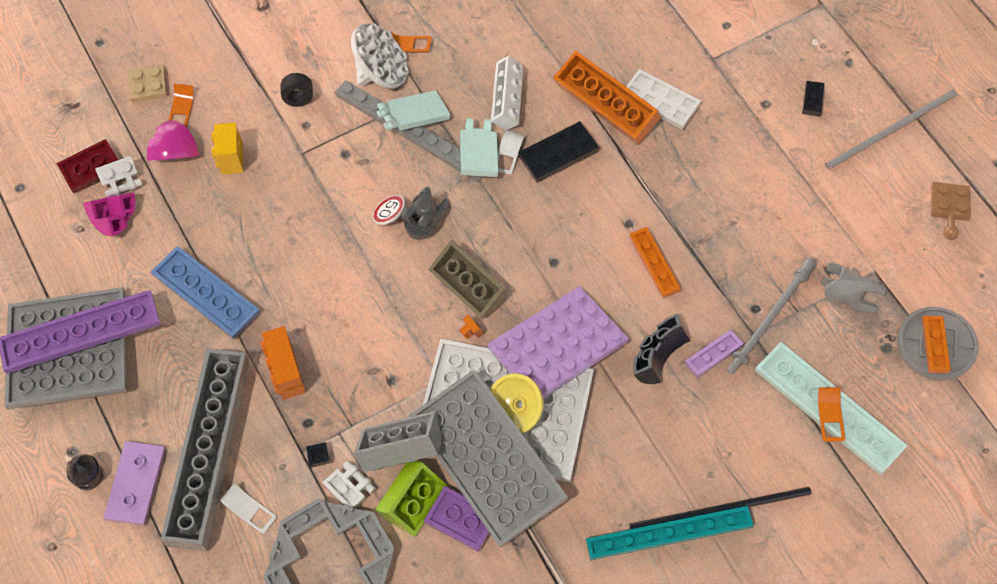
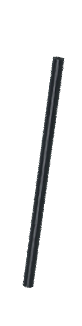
[629,487,811,529]

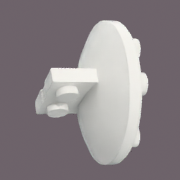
[351,23,409,89]

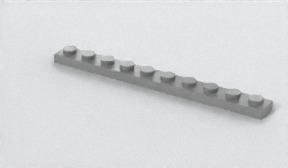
[335,80,483,183]

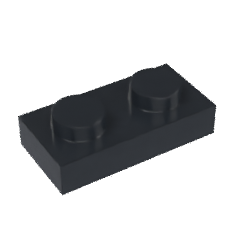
[802,81,824,116]

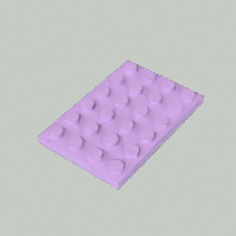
[488,286,629,398]

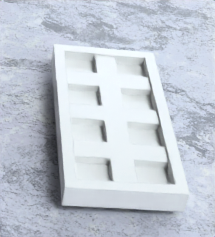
[626,69,701,130]

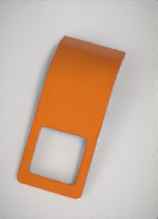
[387,29,432,52]
[168,83,194,128]
[818,387,845,442]

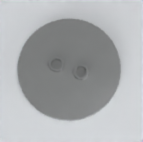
[897,307,978,381]

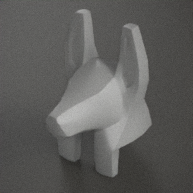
[821,262,886,312]

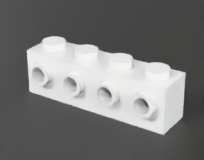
[491,55,524,131]

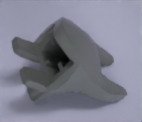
[401,187,449,240]

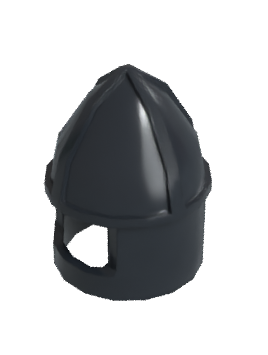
[66,454,103,491]

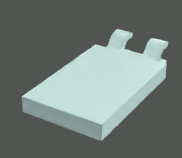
[376,90,450,131]
[460,118,498,177]

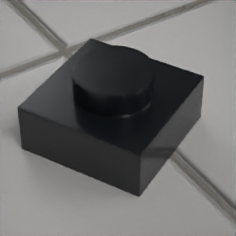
[306,442,330,468]

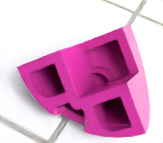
[147,120,199,161]
[83,192,135,236]

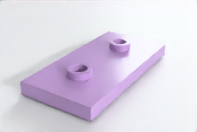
[103,441,166,526]

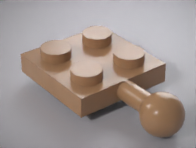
[931,182,971,240]

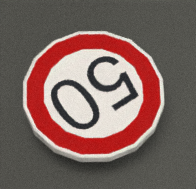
[373,195,406,225]

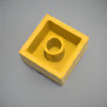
[211,122,243,175]

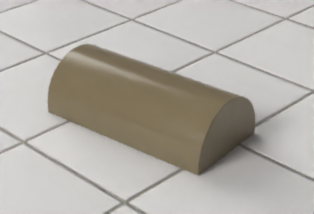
[428,240,508,319]

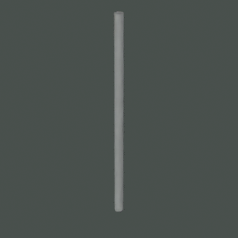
[825,90,957,170]

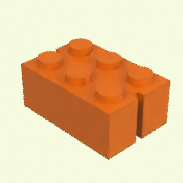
[260,326,306,400]

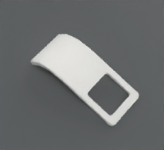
[497,130,526,175]
[220,483,277,534]

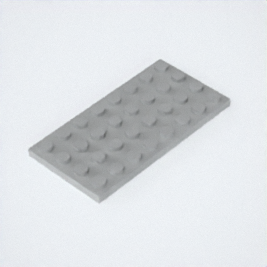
[409,369,569,548]

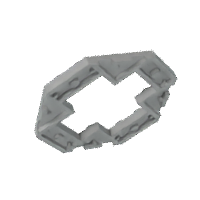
[263,499,395,584]

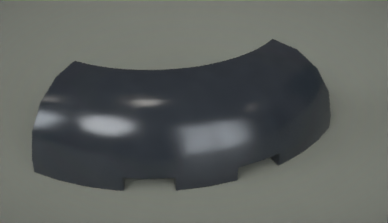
[633,313,690,384]

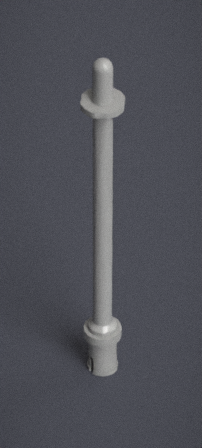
[727,258,816,374]

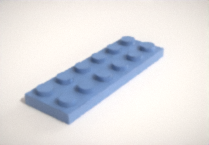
[151,246,260,340]

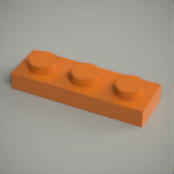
[921,316,951,373]

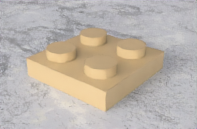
[128,64,167,103]

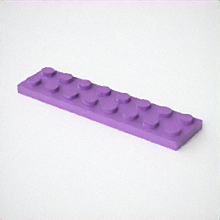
[0,290,161,374]

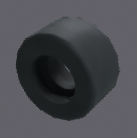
[280,73,313,107]

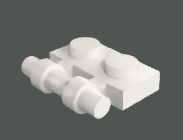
[95,156,142,197]
[322,461,376,508]

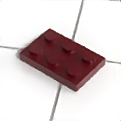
[56,139,118,193]

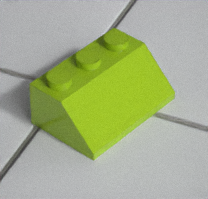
[375,461,448,537]

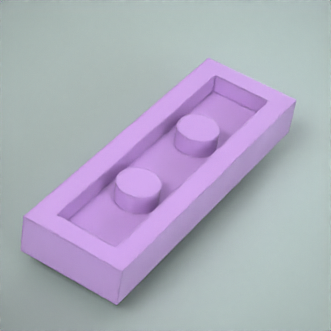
[685,330,743,378]

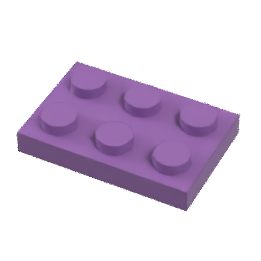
[424,486,490,552]

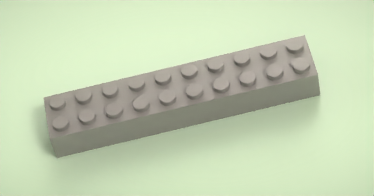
[160,348,250,552]

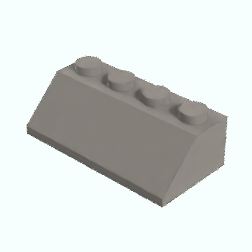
[354,411,441,472]

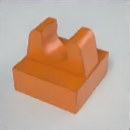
[459,314,484,339]

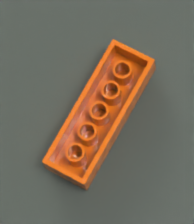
[553,50,661,145]

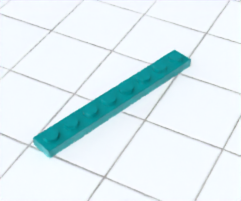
[585,506,754,561]

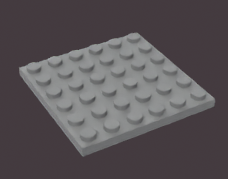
[4,287,127,410]

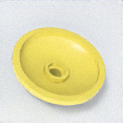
[490,373,543,433]

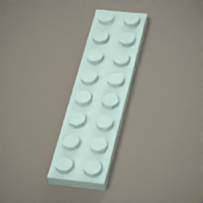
[755,342,908,476]

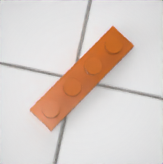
[629,227,680,298]

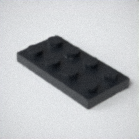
[518,121,599,183]

